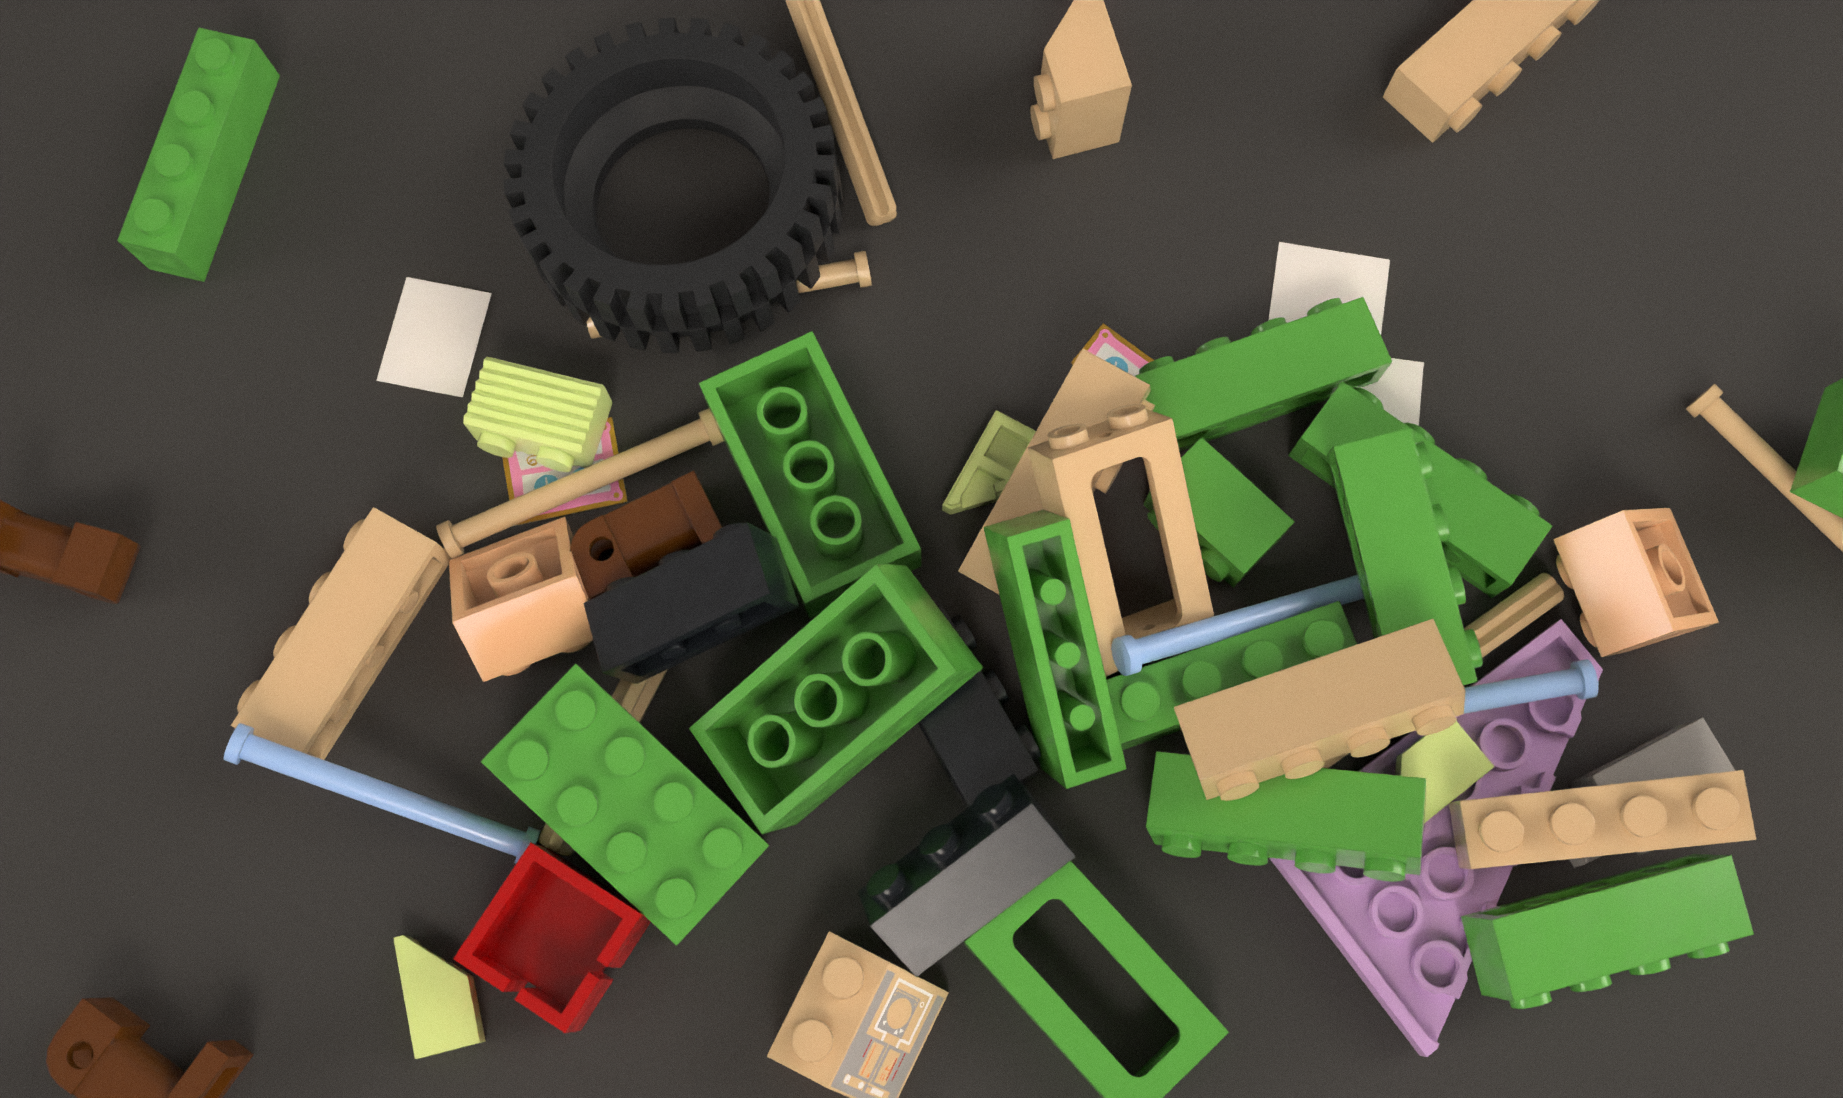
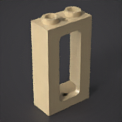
[1028,404,1214,676]

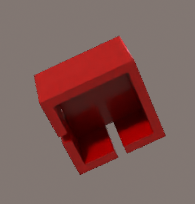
[453,842,651,1033]

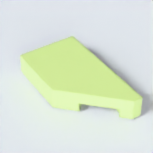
[942,410,1036,515]
[1395,721,1494,823]
[393,935,486,1059]

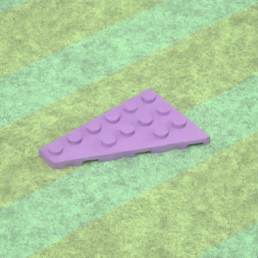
[1270,619,1603,1057]

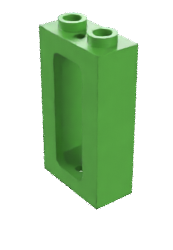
[964,861,1229,1098]

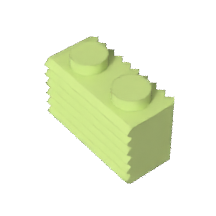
[463,356,613,472]

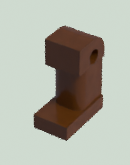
[570,471,722,600]
[0,500,141,604]
[46,997,254,1098]

